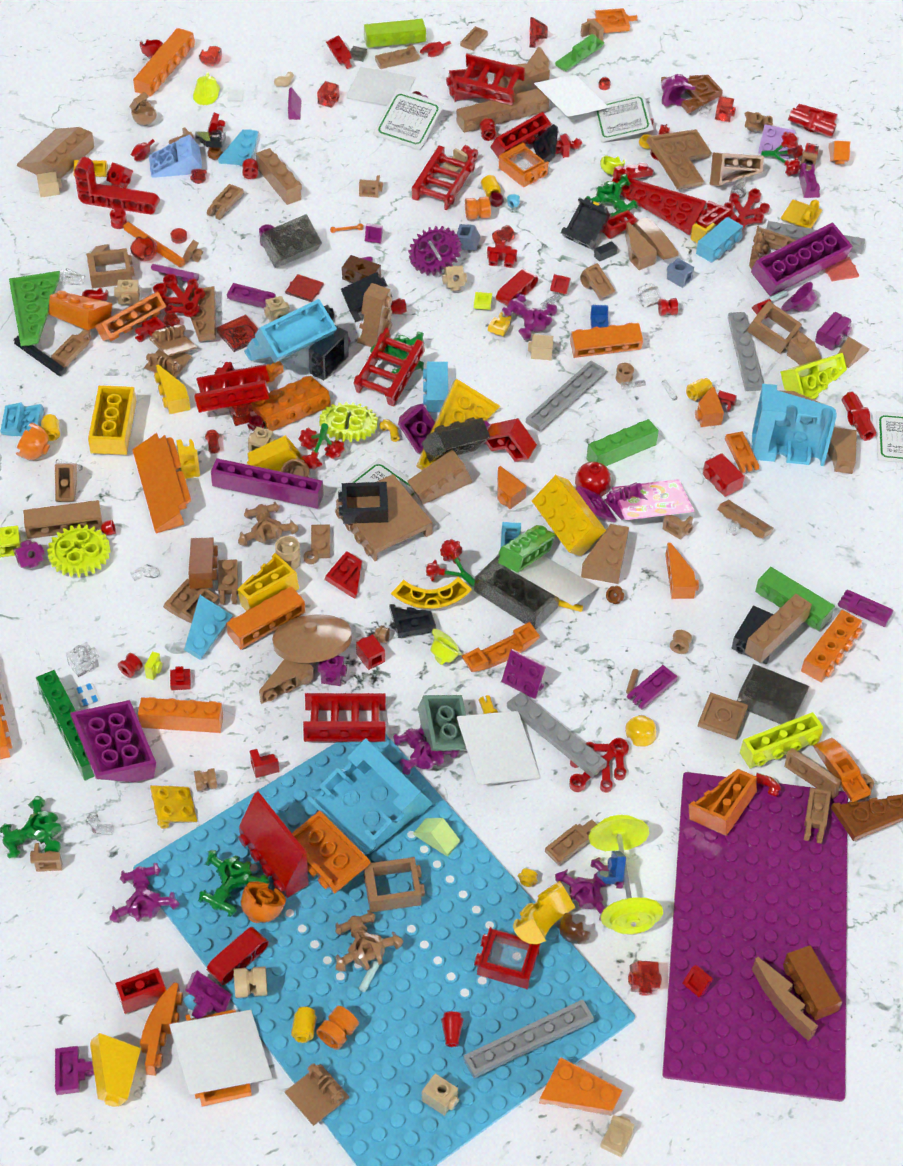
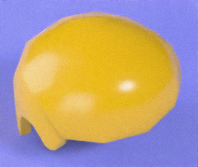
[625,715,656,747]

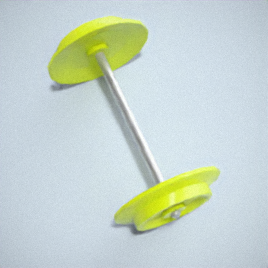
[588,815,663,934]

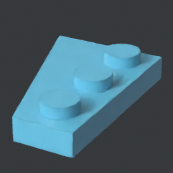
[184,595,233,660]

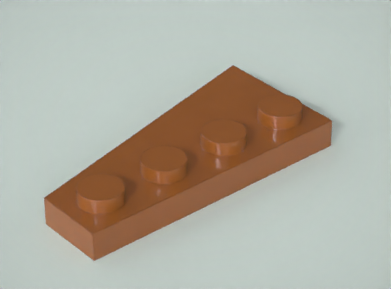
[831,794,903,841]

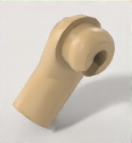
[274,71,294,87]

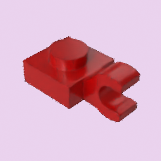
[135,316,166,342]

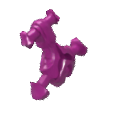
[502,294,558,340]
[393,725,460,775]
[555,857,624,921]
[109,863,180,923]

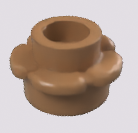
[374,625,390,644]

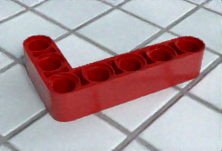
[74,157,160,214]

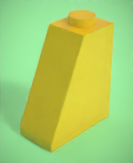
[247,435,303,472]
[90,1033,141,1107]

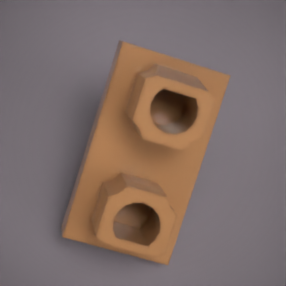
[745,111,773,132]

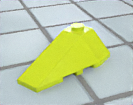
[780,353,847,399]

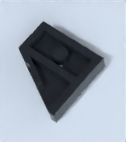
[532,124,558,162]
[195,130,226,148]
[389,604,436,638]

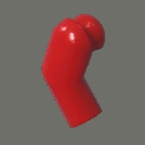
[563,133,582,150]
[756,773,781,796]

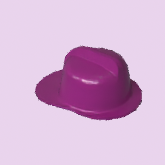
[781,282,818,312]

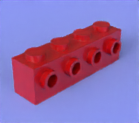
[490,112,552,159]

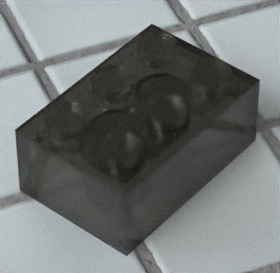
[259,214,322,268]
[422,417,490,463]
[737,663,809,724]

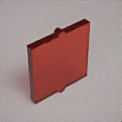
[825,257,859,282]
[285,274,324,302]

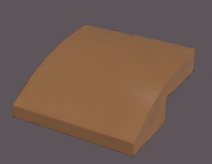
[163,578,219,623]

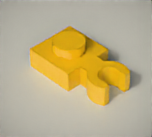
[487,312,512,336]

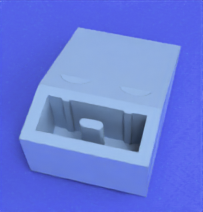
[149,134,202,178]

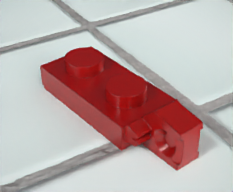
[326,35,352,69]
[612,163,654,179]

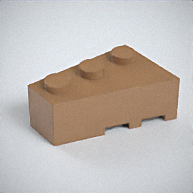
[494,61,550,94]
[710,152,764,186]
[357,283,392,347]
[407,449,473,504]
[581,524,629,584]

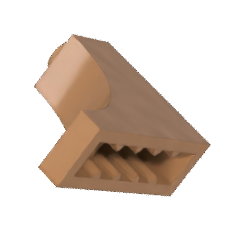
[827,427,857,474]

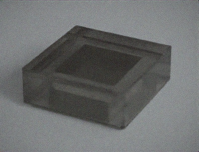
[350,46,368,62]

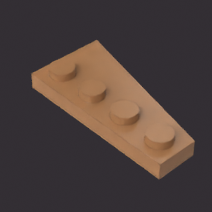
[182,286,216,342]

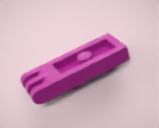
[151,264,200,282]
[227,283,276,308]
[838,590,894,627]
[627,665,678,710]

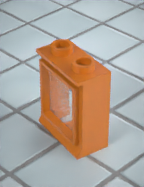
[499,143,549,188]

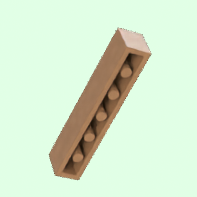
[456,88,549,133]

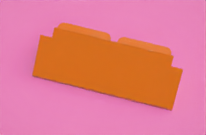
[132,433,191,534]

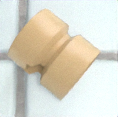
[275,536,301,570]
[234,966,267,998]

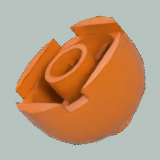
[16,422,50,460]
[241,881,286,923]

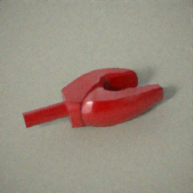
[420,40,451,57]
[131,139,155,161]

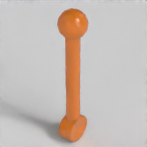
[330,223,364,233]

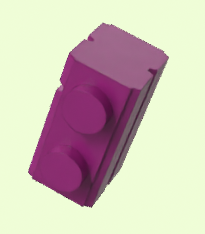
[815,312,852,351]

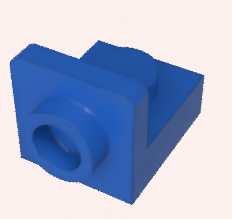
[590,305,609,329]
[597,851,626,884]

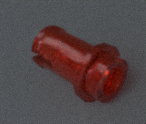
[205,429,220,454]

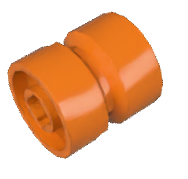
[465,196,491,220]
[316,1006,359,1050]

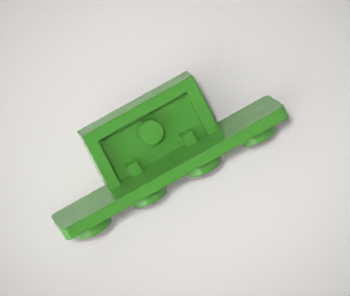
[555,34,604,71]

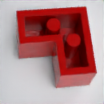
[482,418,537,462]

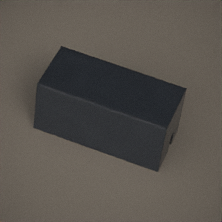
[594,241,618,262]

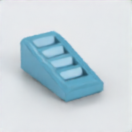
[501,522,521,547]

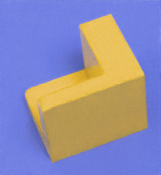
[690,223,716,243]

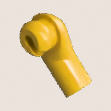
[379,419,400,442]

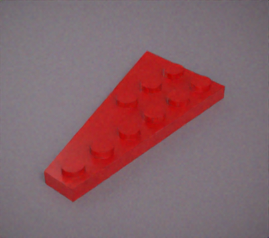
[612,177,707,235]

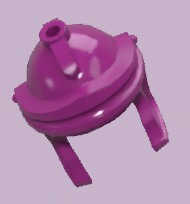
[661,74,695,106]

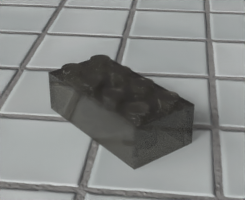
[474,555,559,630]

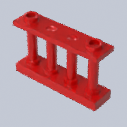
[453,54,525,105]
[412,145,475,210]
[354,328,425,407]
[194,364,270,413]
[303,693,386,742]

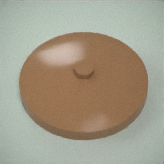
[272,614,352,663]

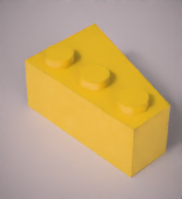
[237,553,299,611]

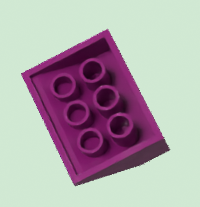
[70,700,156,782]

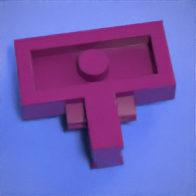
[185,970,232,1019]
[55,1046,94,1095]

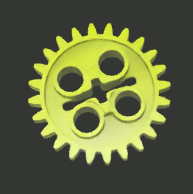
[319,402,378,442]
[47,524,111,578]

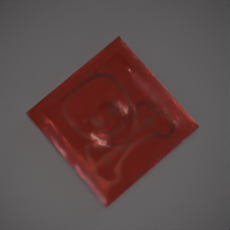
[216,314,258,352]

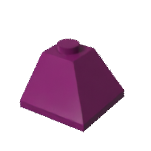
[398,403,435,454]
[576,486,617,523]

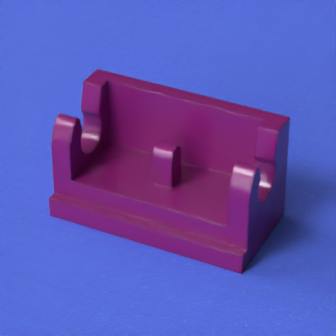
[799,163,820,198]

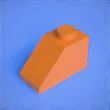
[828,141,850,165]
[695,387,724,427]
[497,466,527,509]

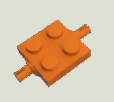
[587,8,638,33]

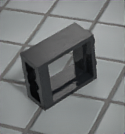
[309,325,349,381]
[338,482,388,524]

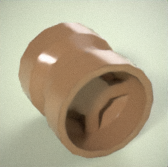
[194,768,217,792]

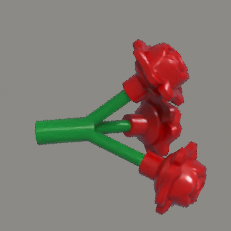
[761,132,803,176]
[298,423,345,470]
[426,539,477,587]

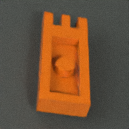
[725,431,759,473]

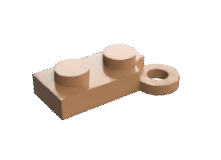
[303,524,330,564]

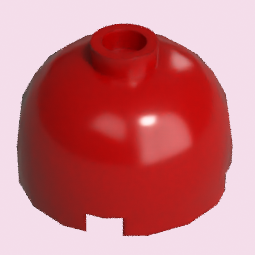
[575,461,611,497]

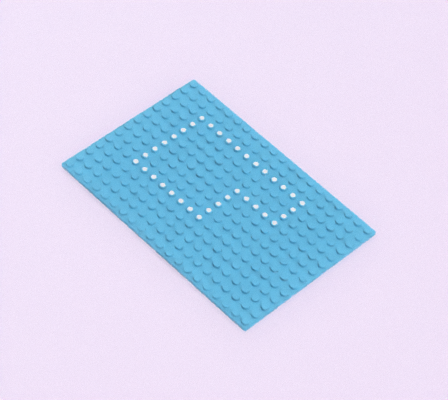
[133,734,635,1166]

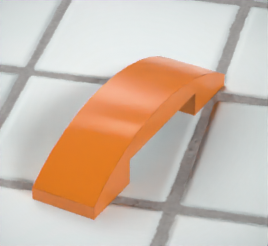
[462,622,540,672]

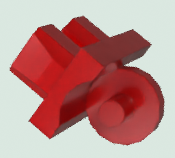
[487,240,517,268]

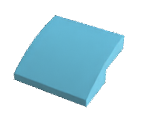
[0,402,44,436]

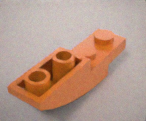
[813,738,871,802]
[140,983,183,1076]

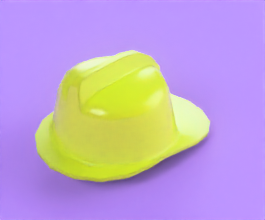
[193,73,220,105]
[430,629,462,665]

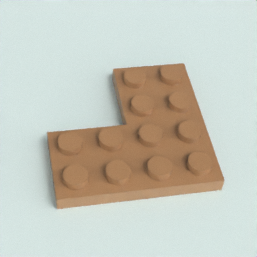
[646,129,712,190]

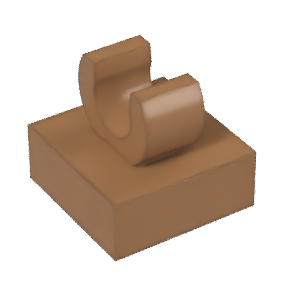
[129,92,151,110]
[183,239,203,263]

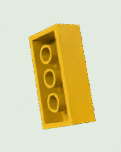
[88,385,137,455]
[531,474,606,557]

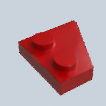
[697,201,732,229]
[324,551,362,599]

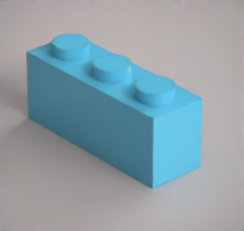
[696,217,743,263]
[423,362,448,412]

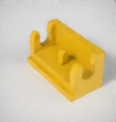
[176,439,200,479]

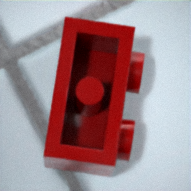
[702,453,745,497]
[115,967,166,1014]

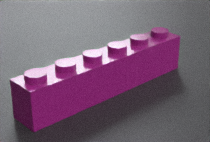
[211,458,324,509]

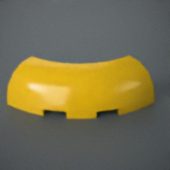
[391,577,472,609]
[513,881,576,944]

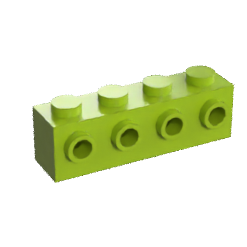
[364,18,426,48]

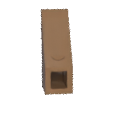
[625,222,657,270]
[259,659,314,704]

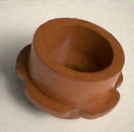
[207,147,223,160]
[606,586,624,604]

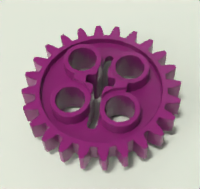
[408,226,462,276]

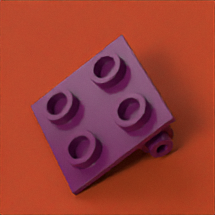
[604,482,649,520]
[501,649,546,699]

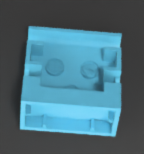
[244,299,337,363]
[752,384,837,466]
[307,738,433,856]

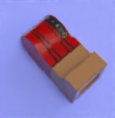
[800,143,819,170]

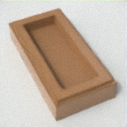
[460,26,488,51]

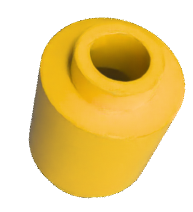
[481,175,501,197]
[686,378,713,401]
[41,414,60,441]
[291,1007,317,1043]

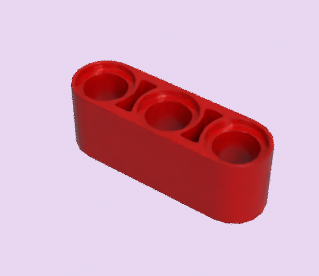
[496,269,538,306]
[206,927,269,985]

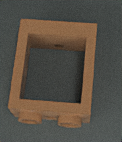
[86,248,135,289]
[746,301,802,354]
[364,857,425,912]

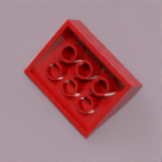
[238,791,309,898]

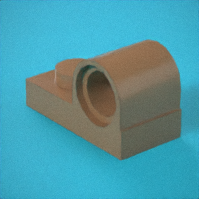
[580,263,615,300]

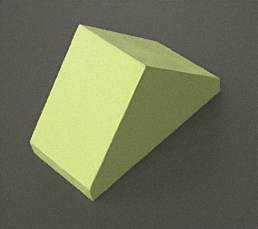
[413,818,460,857]

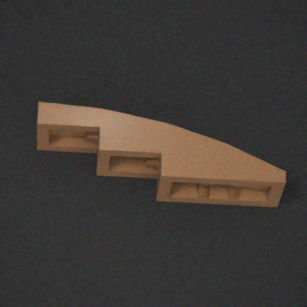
[633,217,679,260]
[752,957,818,1041]

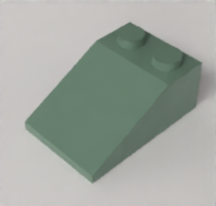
[418,695,467,751]

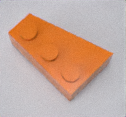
[49,291,112,330]
[689,769,757,836]
[539,1057,623,1116]

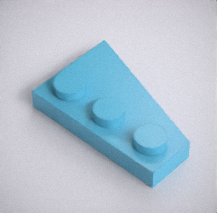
[218,129,258,166]

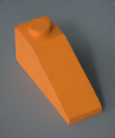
[665,542,699,599]

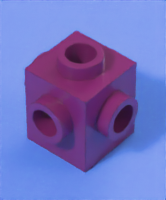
[13,539,45,568]
[318,655,347,686]

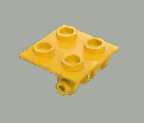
[780,199,823,228]
[150,785,197,829]

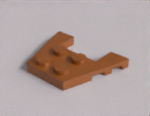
[661,74,723,113]

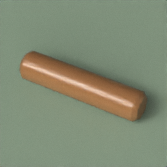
[626,669,639,694]

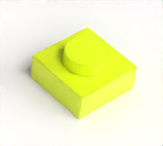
[474,292,492,310]
[144,651,163,680]

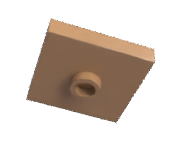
[697,692,748,740]

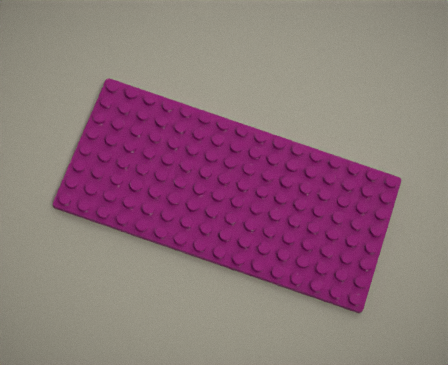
[662,772,848,1102]

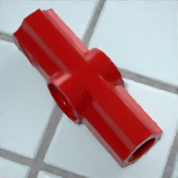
[788,107,837,137]
[841,391,876,441]

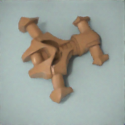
[238,502,299,546]
[335,910,403,972]

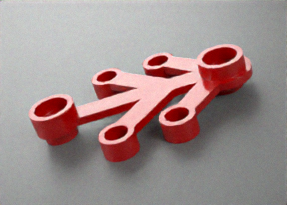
[724,188,770,231]
[161,274,206,317]
[569,738,629,793]

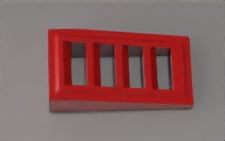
[602,210,638,239]

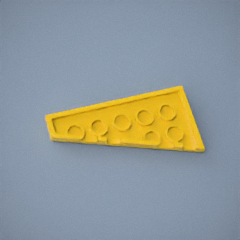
[416,378,500,470]

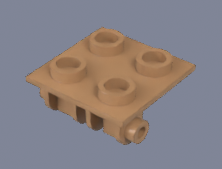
[749,226,769,270]
[149,324,198,357]
[144,349,192,378]
[284,1063,350,1126]

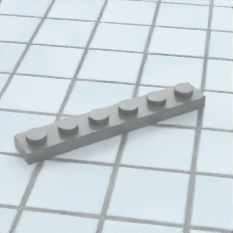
[766,221,865,254]
[727,312,763,391]
[525,361,605,432]
[507,692,607,778]
[463,999,594,1078]

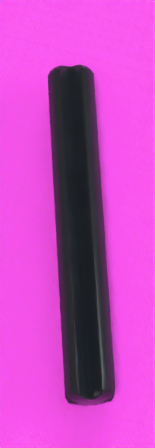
[13,335,66,376]

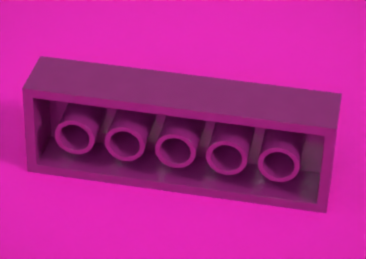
[751,222,853,296]

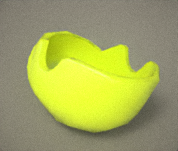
[600,156,626,175]

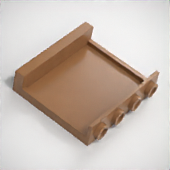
[335,474,433,561]

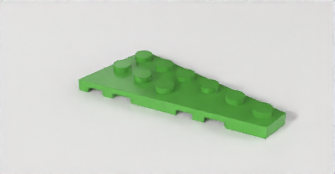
[9,271,61,346]

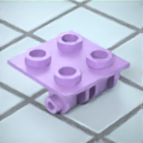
[758,125,796,159]

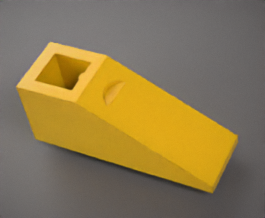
[154,365,190,415]

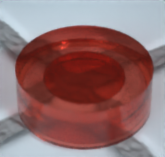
[170,228,187,244]

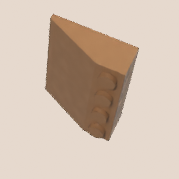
[17,127,94,179]

